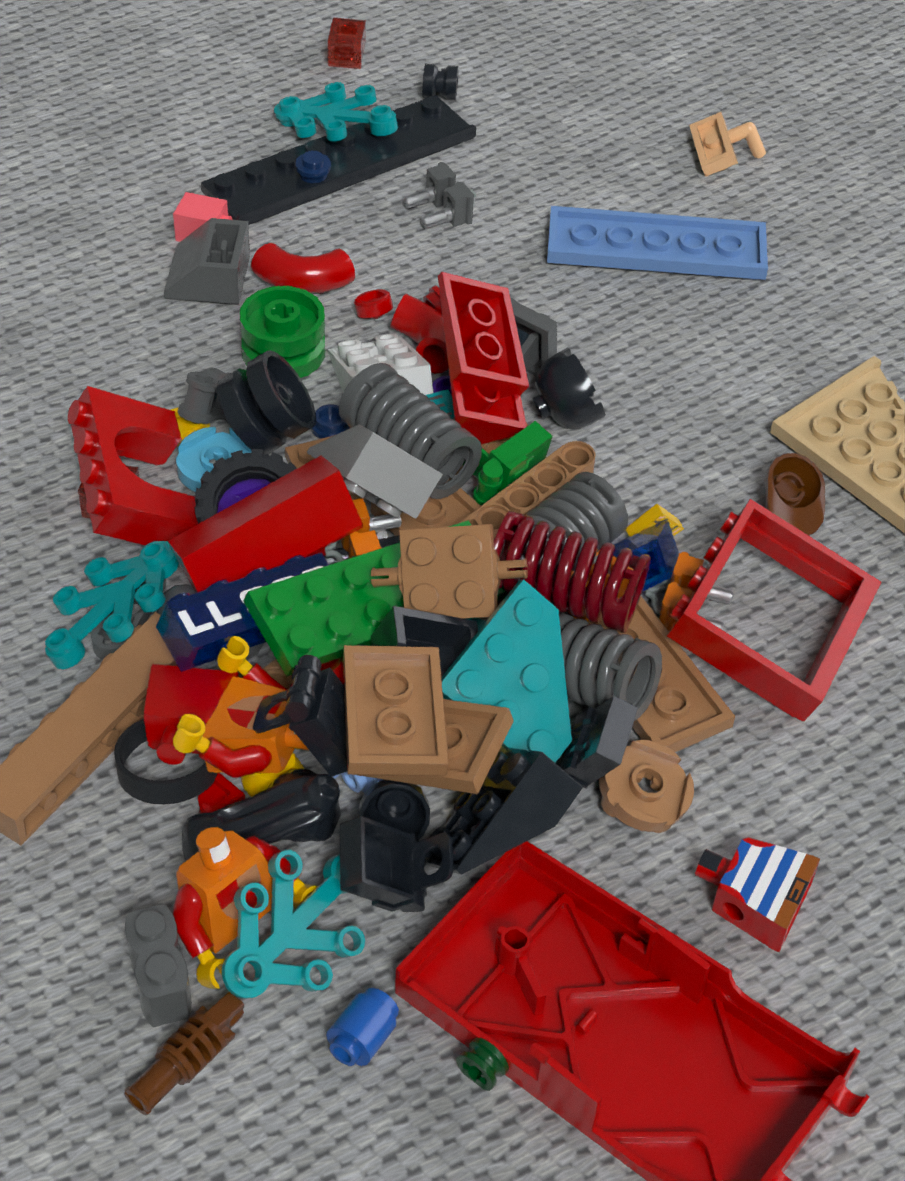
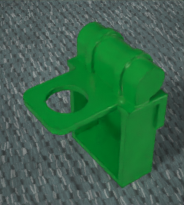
[463,421,553,506]

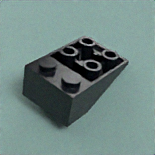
[425,747,583,875]

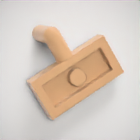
[689,112,766,177]

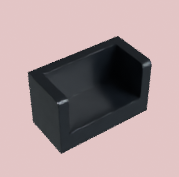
[371,606,478,677]

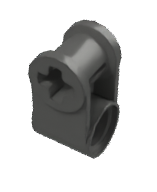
[178,368,228,424]

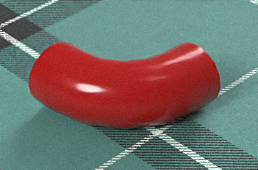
[251,243,355,293]
[390,293,449,374]

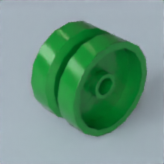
[240,286,325,378]

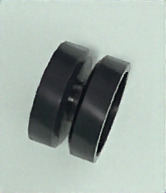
[217,350,316,454]

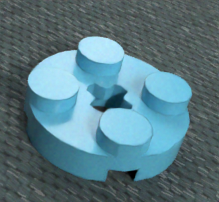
[176,427,251,492]

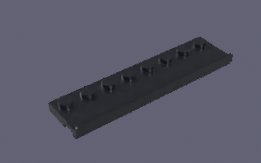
[201,95,476,225]

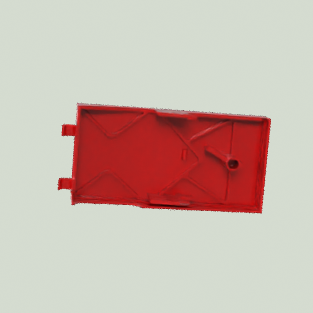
[395,841,870,1181]

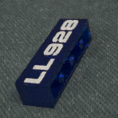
[156,552,329,672]

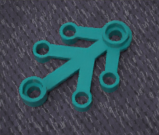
[274,82,398,141]
[45,541,179,670]
[222,850,365,999]

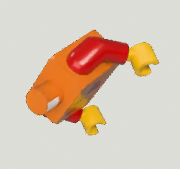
[173,636,309,778]
[172,827,318,989]

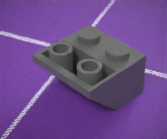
[164,218,250,304]

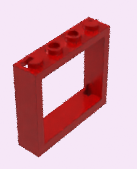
[667,499,882,721]

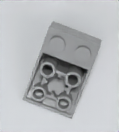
[307,424,443,519]

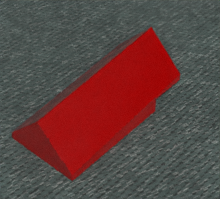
[438,272,529,444]
[168,455,363,615]

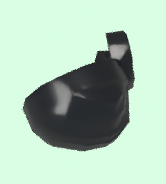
[358,779,430,841]

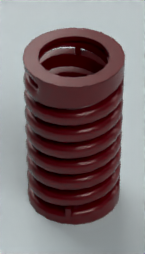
[494,510,651,633]

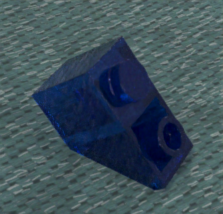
[614,521,679,592]

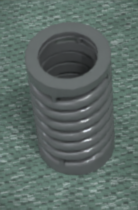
[339,363,482,499]
[494,472,628,578]
[559,612,662,721]

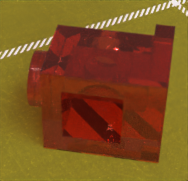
[328,18,366,69]

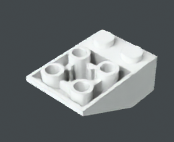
[328,334,433,397]

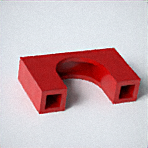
[68,386,198,546]

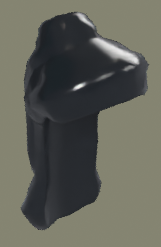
[182,769,341,861]

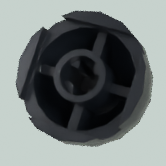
[532,347,606,429]

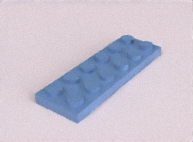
[547,206,768,280]

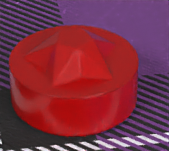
[354,289,393,319]

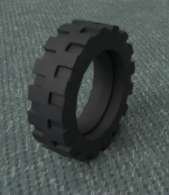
[194,449,297,524]

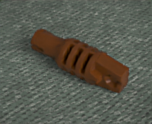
[124,992,244,1115]

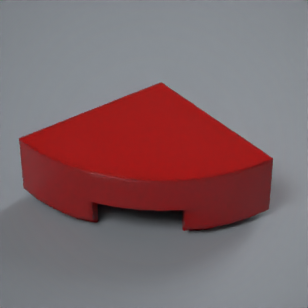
[198,773,245,814]

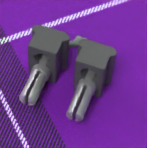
[403,162,476,229]

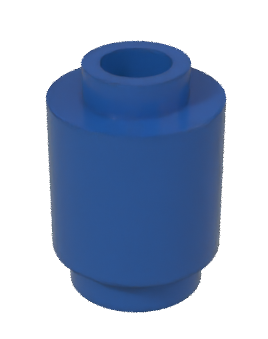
[326,988,399,1066]

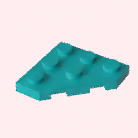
[441,579,572,763]

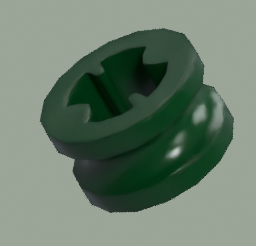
[456,1037,509,1091]

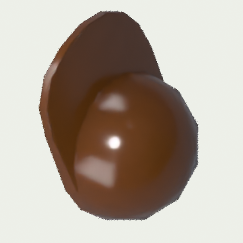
[763,453,825,536]

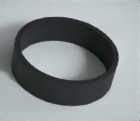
[114,719,217,805]

